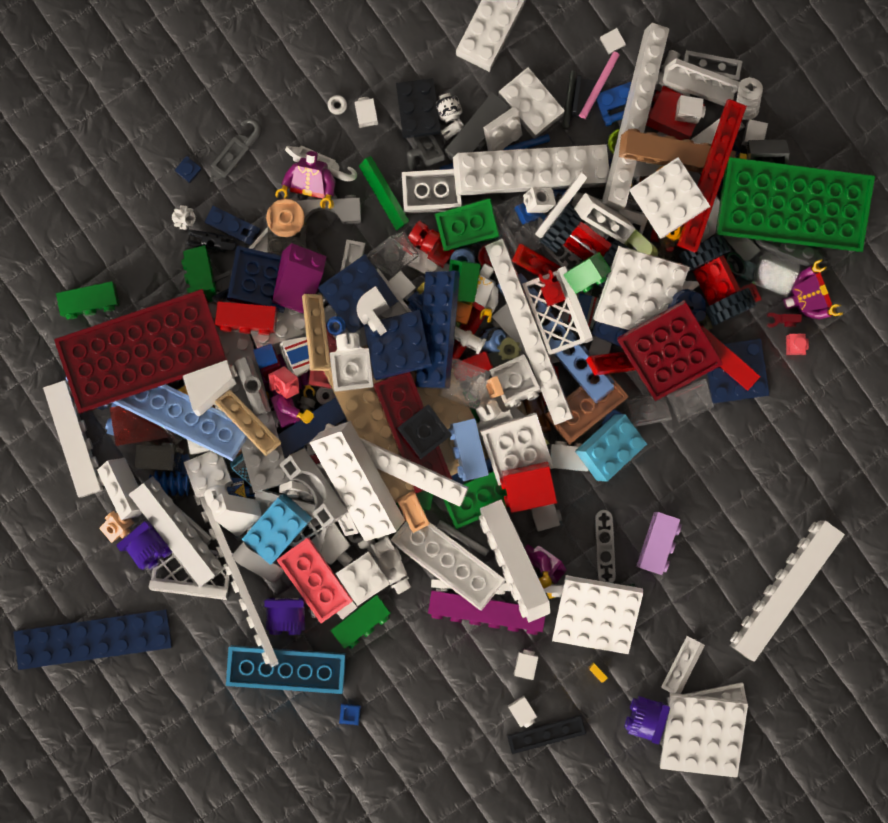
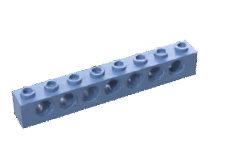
[497,273,615,404]

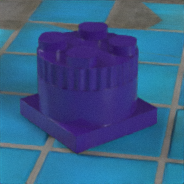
[116,521,172,570]
[264,598,306,635]
[624,696,670,744]

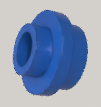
[326,316,346,336]

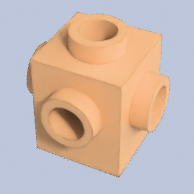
[99,511,134,543]

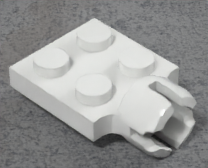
[329,333,373,392]
[476,398,514,453]
[183,451,233,508]

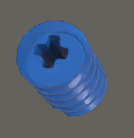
[149,470,190,496]

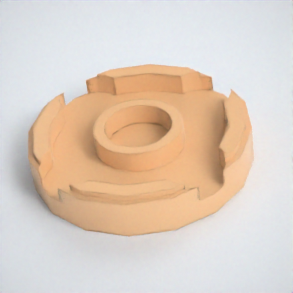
[266,199,305,237]

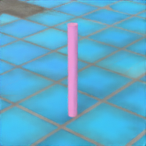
[579,52,620,119]

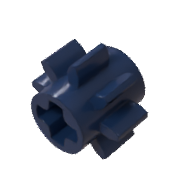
[407,291,424,314]

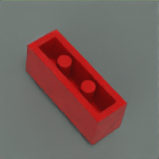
[215,301,278,336]

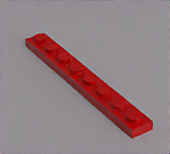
[677,99,747,252]

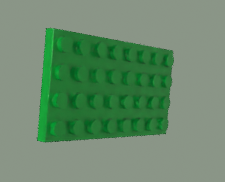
[715,157,875,252]

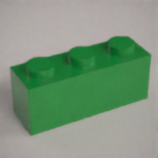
[181,245,217,303]
[56,282,120,320]
[330,594,391,649]

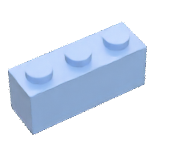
[448,418,489,481]

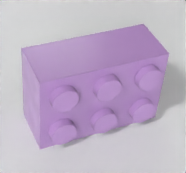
[636,512,682,575]

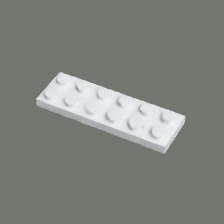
[390,521,505,611]

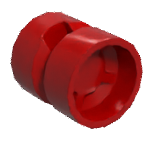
[406,220,440,255]

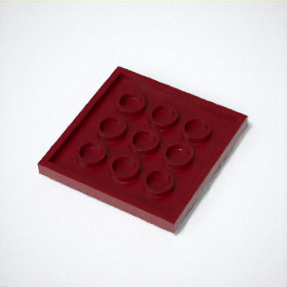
[617,300,723,401]

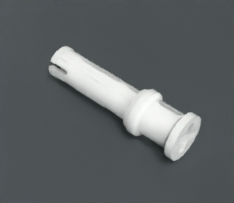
[454,326,487,355]

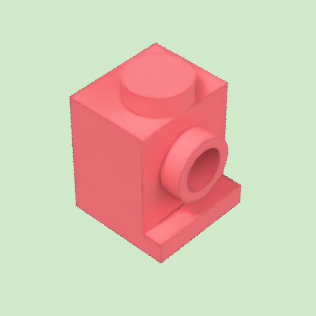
[786,334,809,355]
[268,366,299,399]

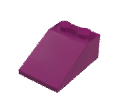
[272,243,326,314]

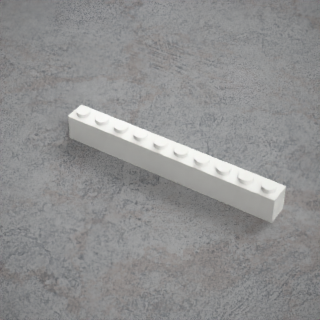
[602,23,669,212]

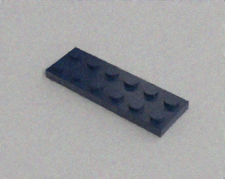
[416,271,460,389]

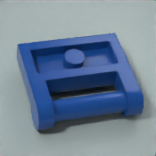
[596,82,631,127]

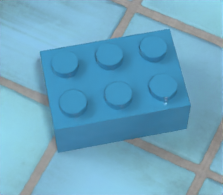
[242,494,313,565]

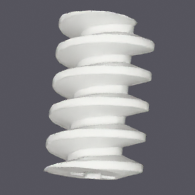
[736,77,763,120]

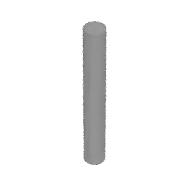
[437,520,489,556]

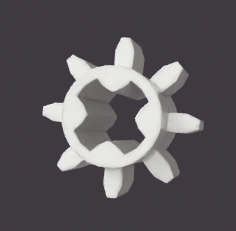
[172,205,196,230]

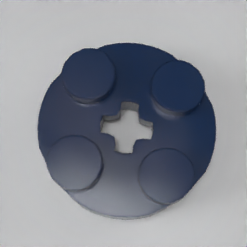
[668,289,706,322]

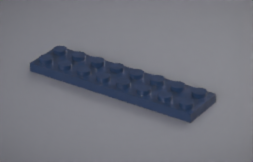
[13,609,172,670]

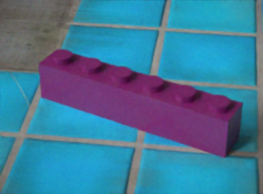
[428,590,545,635]

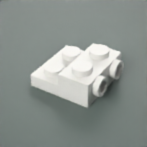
[489,354,541,409]

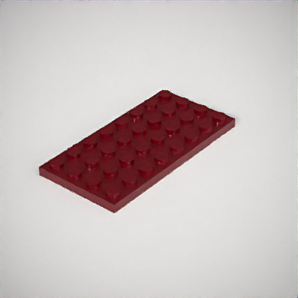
[54,289,227,414]

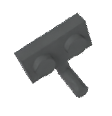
[407,135,445,170]

